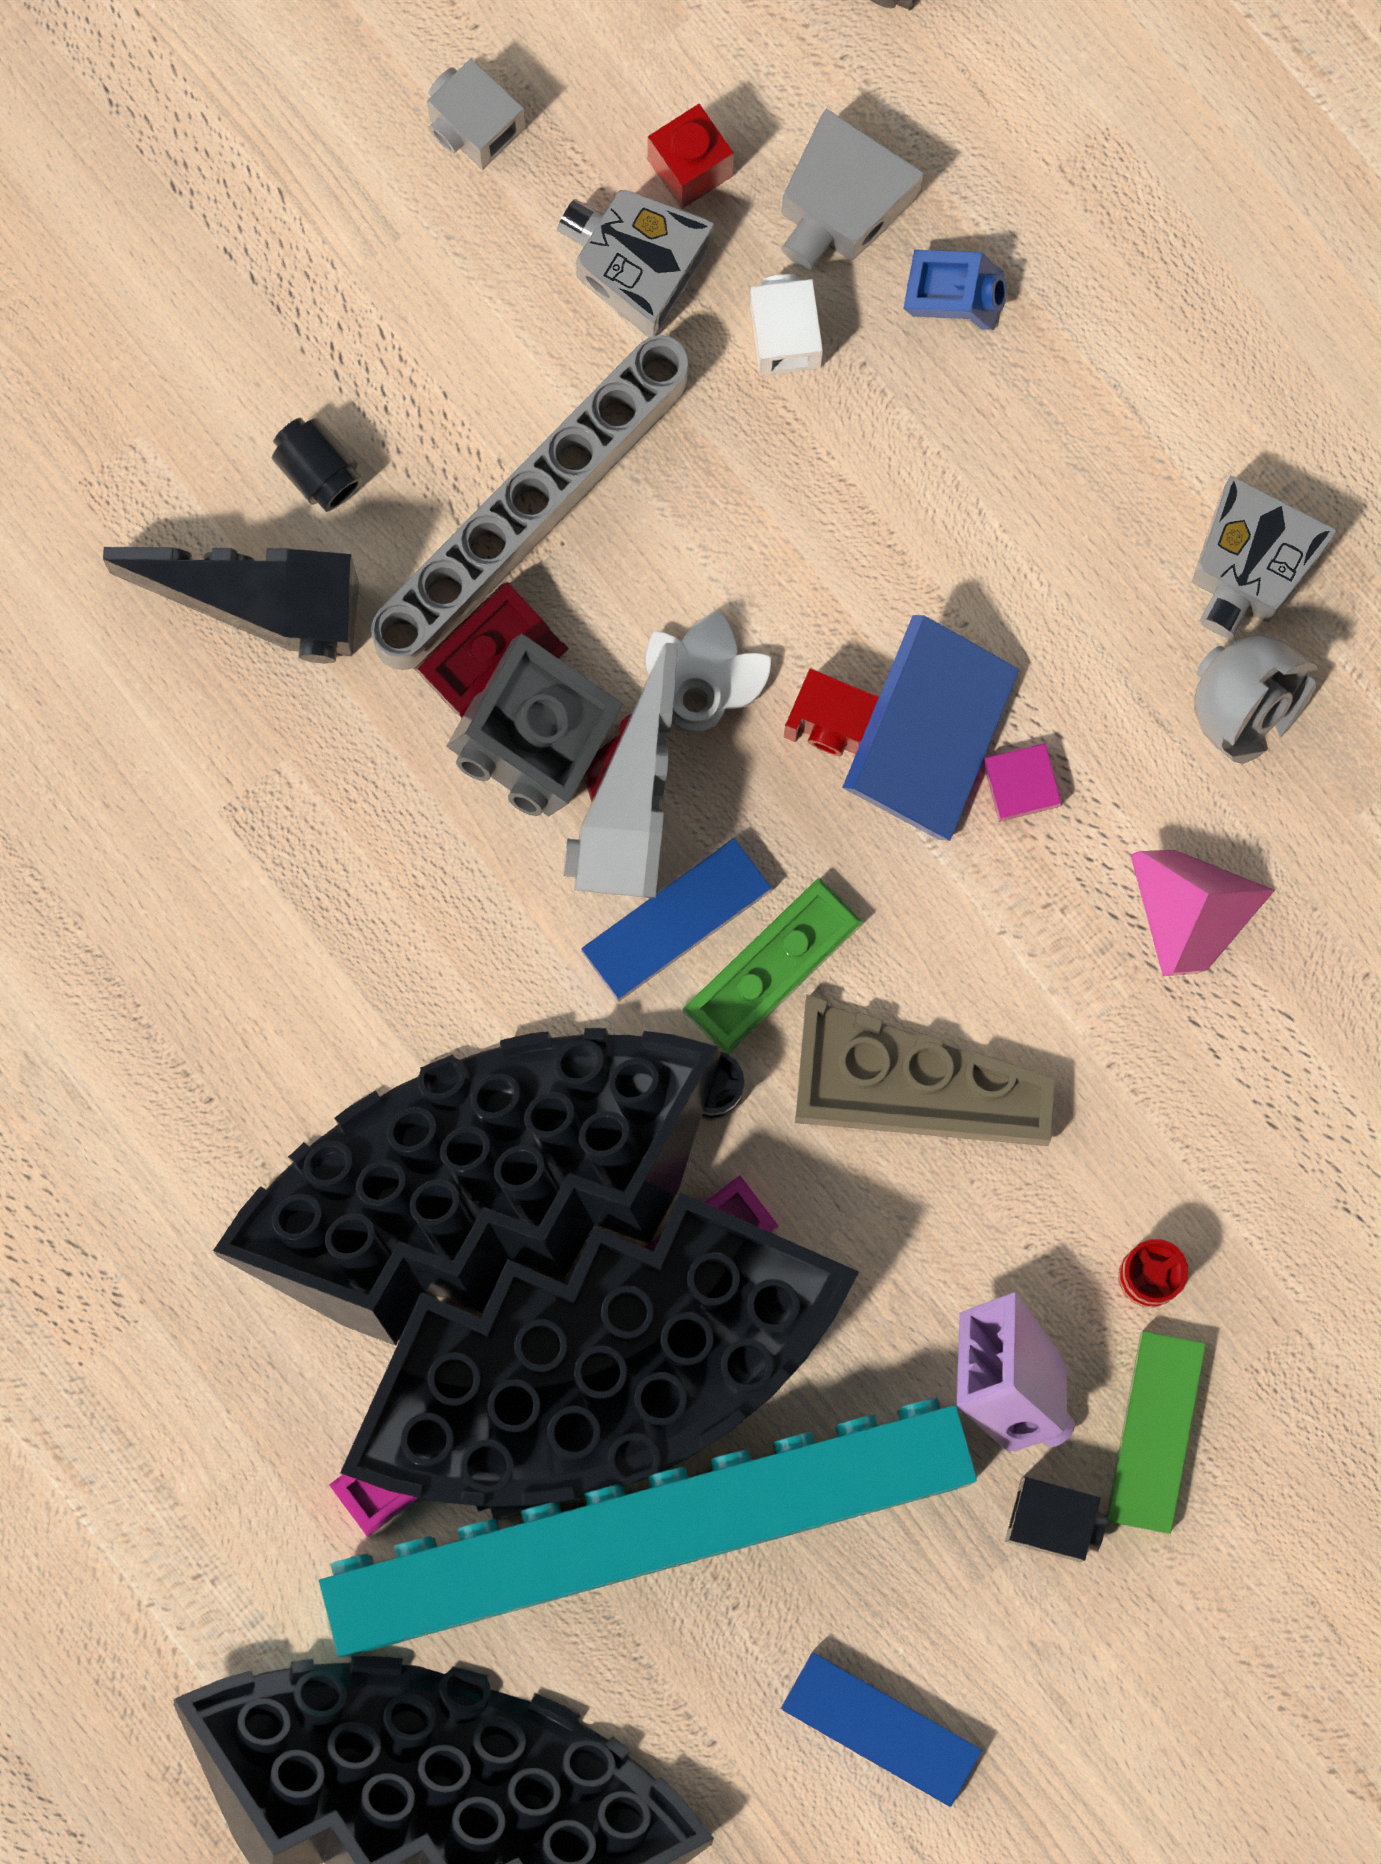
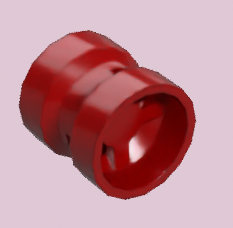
[1118,1239,1188,1308]

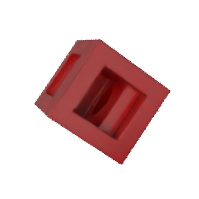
[783,668,879,756]

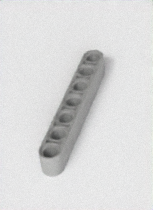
[371,335,689,670]

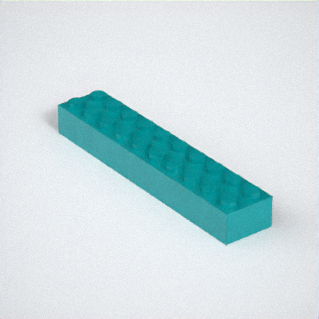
[318,1397,977,1657]

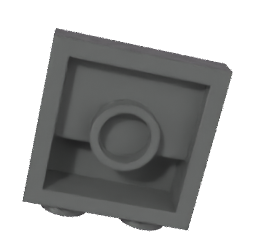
[446,633,623,816]

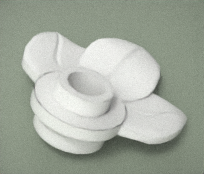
[645,611,771,733]

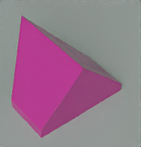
[1130,850,1275,976]

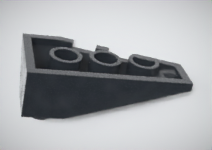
[103,547,359,663]

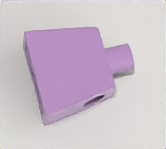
[957,1292,1075,1451]

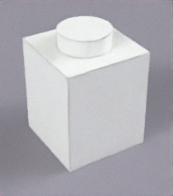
[749,274,823,376]

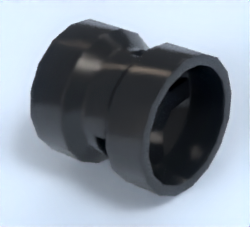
[701,1052,745,1121]

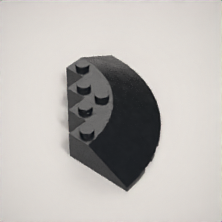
[213,1028,721,1346]
[340,1192,859,1507]
[173,1656,714,1864]

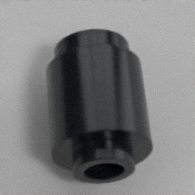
[272,418,363,512]

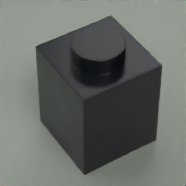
[1005,1477,1108,1562]

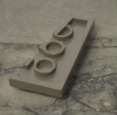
[795,994,1055,1146]

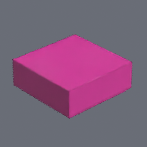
[983,743,1061,822]

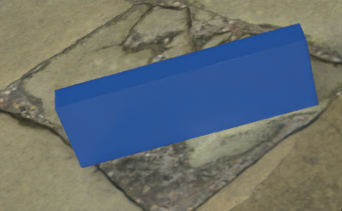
[581,838,772,1002]
[780,1652,982,1807]

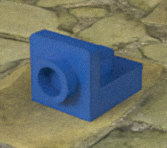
[903,250,1007,330]

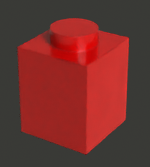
[647,103,734,209]

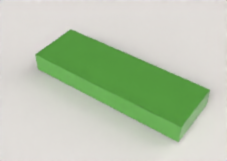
[683,877,863,1054]
[1107,1331,1206,1534]

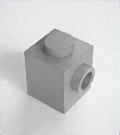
[427,58,526,170]

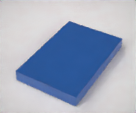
[842,615,1020,841]

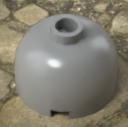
[1194,635,1317,764]

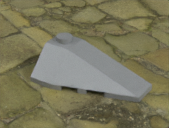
[563,643,679,898]

